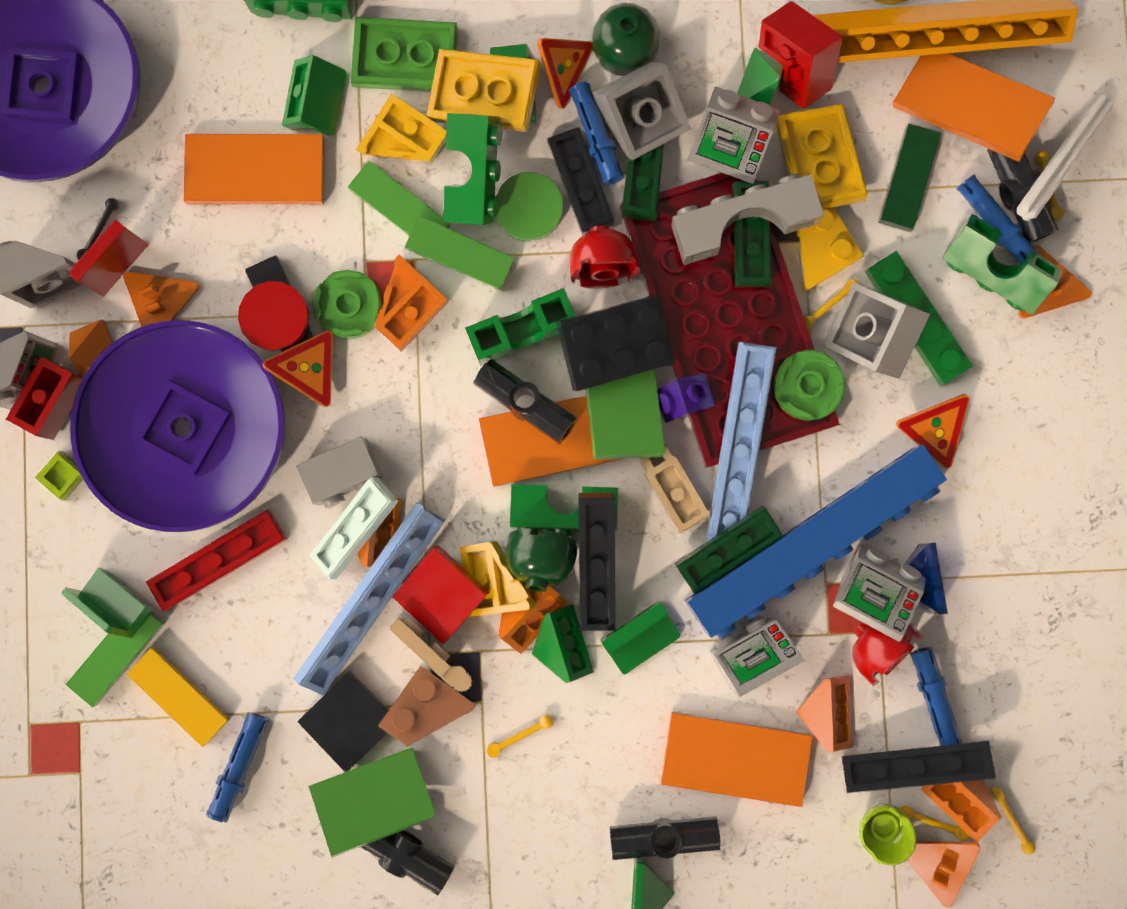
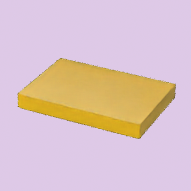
[427,49,541,132]
[776,103,868,209]

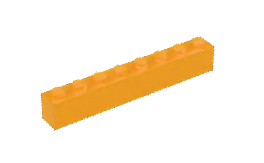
[813,0,1079,63]

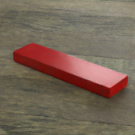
[146,509,288,612]

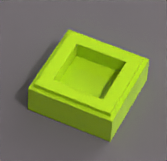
[35,451,83,501]

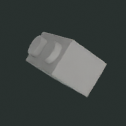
[296,436,383,508]

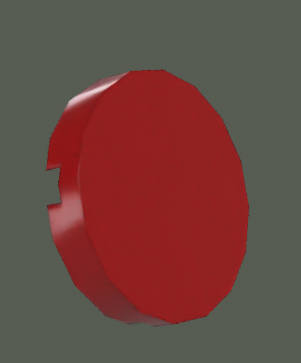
[238,281,310,352]

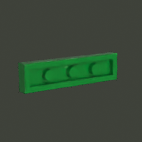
[865,251,973,386]

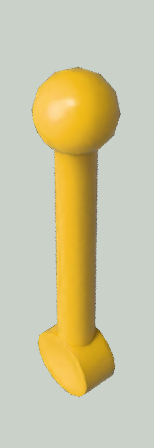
[1036,150,1064,221]
[804,279,859,329]
[487,715,554,758]
[990,786,1036,855]
[900,805,970,841]

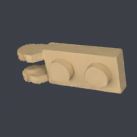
[637,443,710,534]
[390,618,472,692]

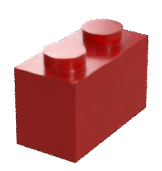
[5,357,83,440]

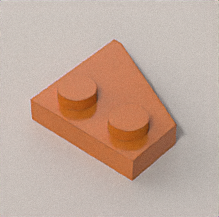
[375,255,449,352]

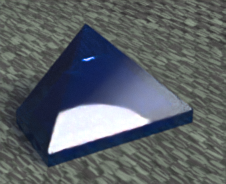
[904,542,948,615]

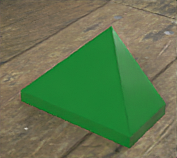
[737,48,783,105]
[532,605,594,683]
[631,857,674,909]

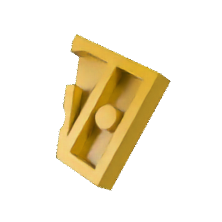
[356,93,447,163]
[797,207,864,292]
[460,541,536,617]

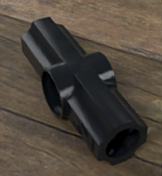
[987,149,1059,243]
[473,359,577,445]
[609,816,721,860]
[359,830,455,896]

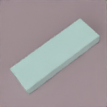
[310,477,399,580]

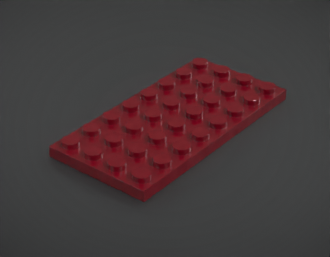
[619,173,840,468]

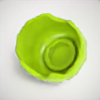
[859,804,916,866]

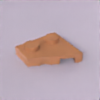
[378,666,476,747]

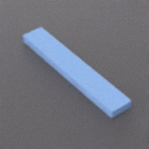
[705,342,776,543]
[293,502,445,695]

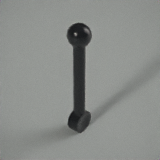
[76,198,119,260]

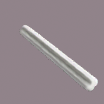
[1017,95,1113,221]

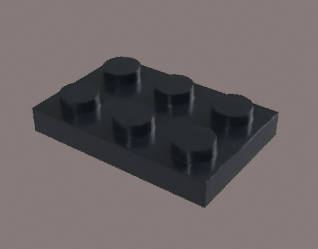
[556,295,674,391]

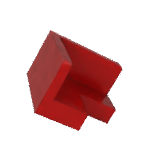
[758,1,843,109]

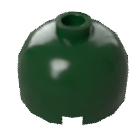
[592,2,660,76]
[506,529,578,592]

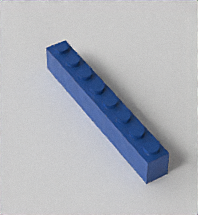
[684,445,947,639]

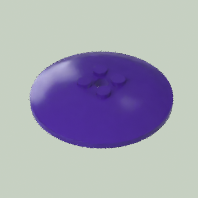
[0,0,141,182]
[70,320,285,532]

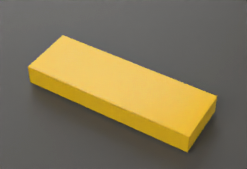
[126,647,230,747]

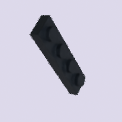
[578,492,616,631]
[841,741,996,794]

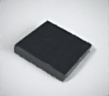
[297,671,389,772]

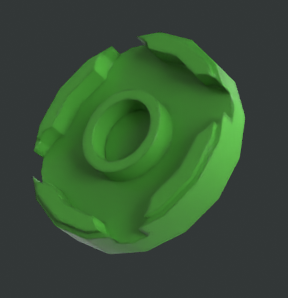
[496,172,563,241]
[312,269,383,340]
[773,350,846,421]

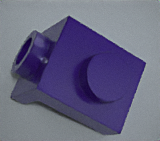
[657,373,715,423]

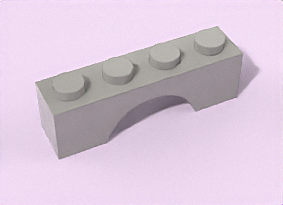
[671,174,824,265]

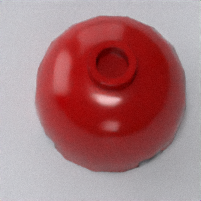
[569,225,640,289]
[852,623,924,687]

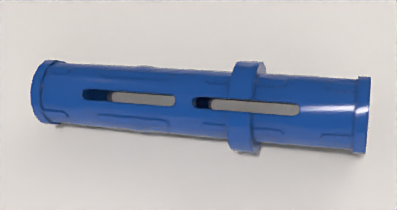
[569,82,625,185]
[956,174,1040,264]
[910,647,962,746]
[206,712,269,823]

